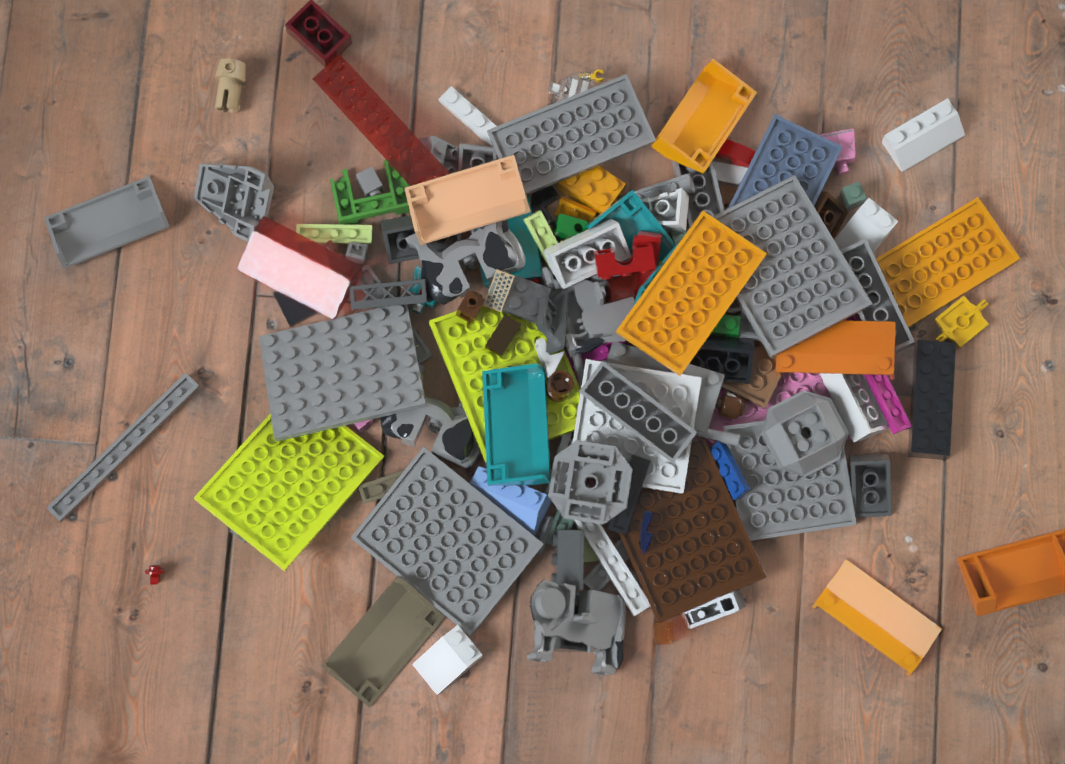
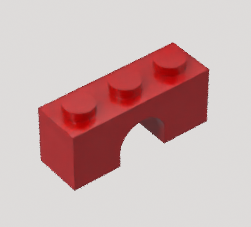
[594,242,656,279]

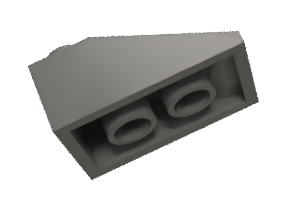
[849,454,892,518]

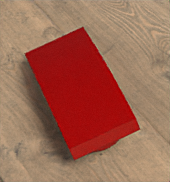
[715,139,756,168]

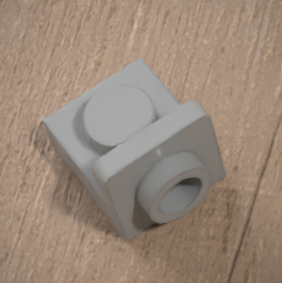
[345,242,368,264]

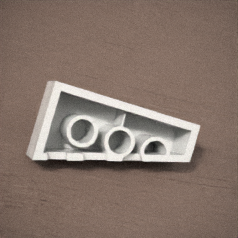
[641,188,689,232]

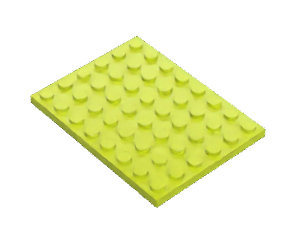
[429,295,581,462]
[194,414,384,571]

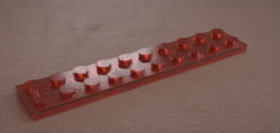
[312,54,451,186]

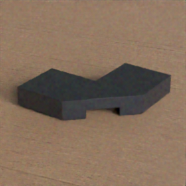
[531,185,560,226]

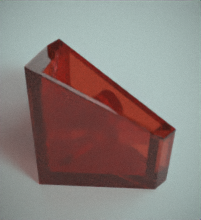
[605,271,641,302]

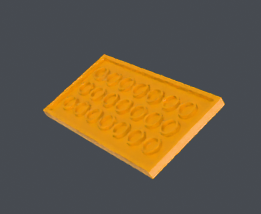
[876,197,1020,328]
[616,211,767,376]

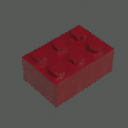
[285,0,352,69]

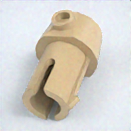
[214,59,246,113]

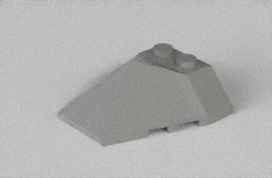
[194,163,274,243]

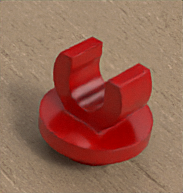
[145,565,165,585]

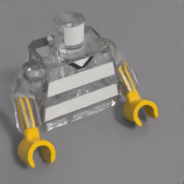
[548,69,604,103]

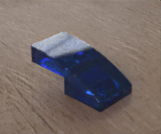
[640,510,653,555]

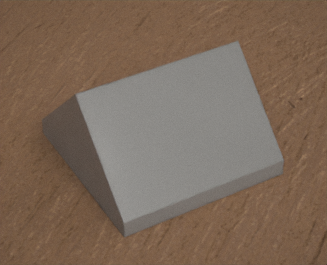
[458,143,498,172]

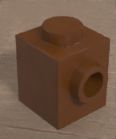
[456,290,485,325]

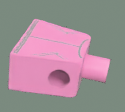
[820,129,855,175]

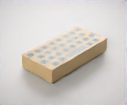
[483,269,515,312]

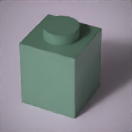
[839,181,867,211]

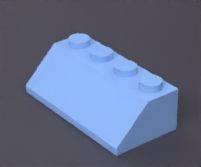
[470,466,552,536]

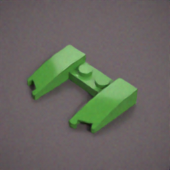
[330,160,410,225]

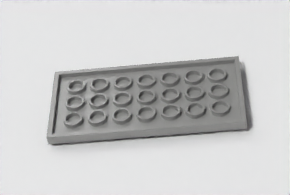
[487,74,656,195]

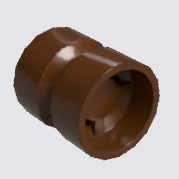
[546,370,574,402]

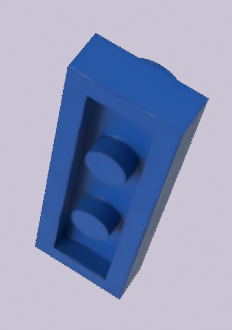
[710,441,750,500]

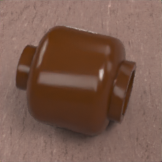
[715,392,745,420]

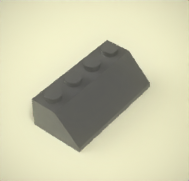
[381,215,462,264]

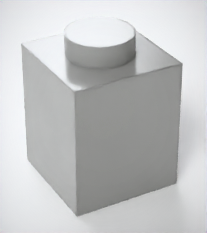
[356,167,384,197]

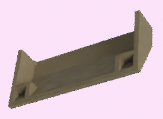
[321,576,445,708]

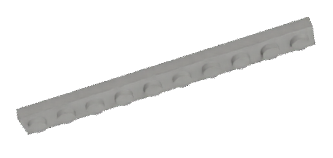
[47,373,200,522]

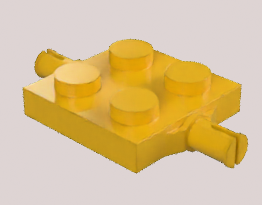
[934,296,989,349]

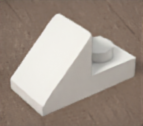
[534,338,565,381]

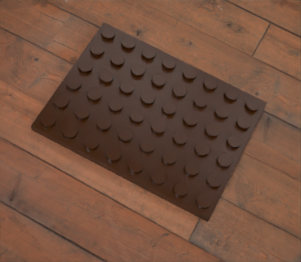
[619,437,766,624]

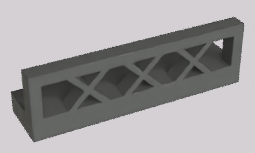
[349,279,430,310]

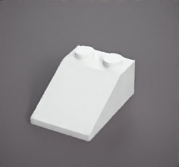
[834,198,898,253]
[413,625,483,695]

